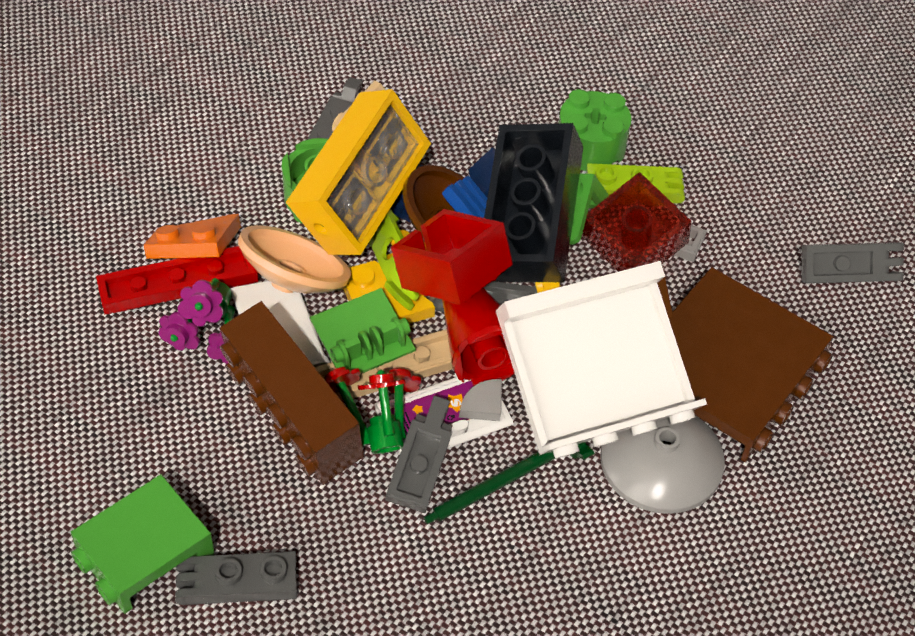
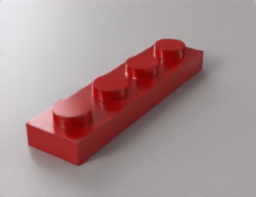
[96,246,258,315]

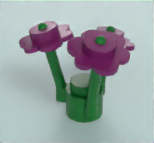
[158,278,236,364]

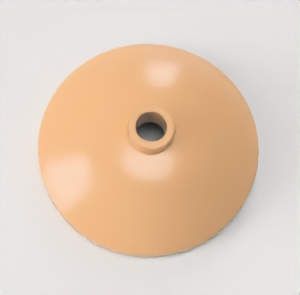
[238,225,351,294]

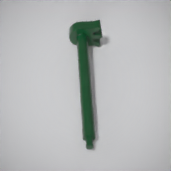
[423,442,594,525]

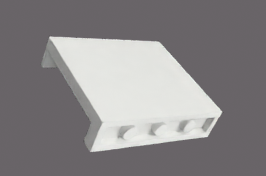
[496,261,707,459]

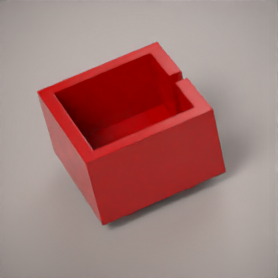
[391,209,513,305]

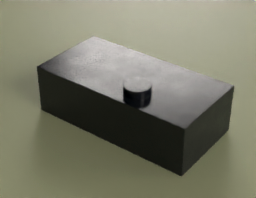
[484,123,583,282]

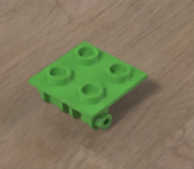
[309,288,416,374]

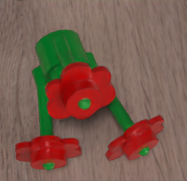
[324,367,421,454]

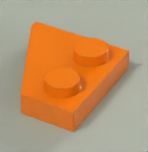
[144,214,241,259]

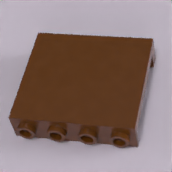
[669,267,834,463]

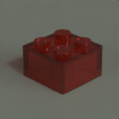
[583,172,692,272]

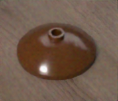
[403,165,464,237]

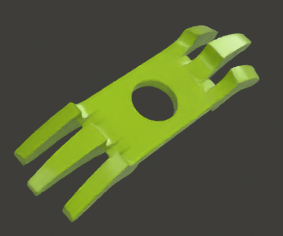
[369,209,419,311]

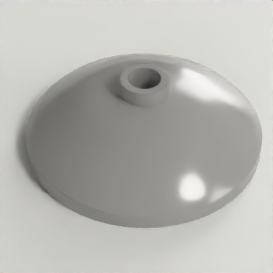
[600,416,725,514]

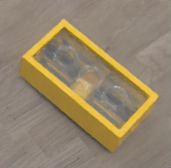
[286,89,431,255]

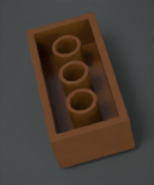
[219,301,364,485]

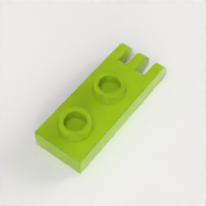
[586,163,685,204]

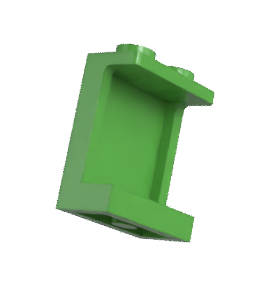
[71,474,215,614]

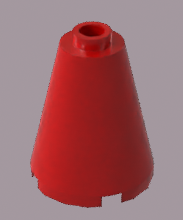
[442,287,514,386]

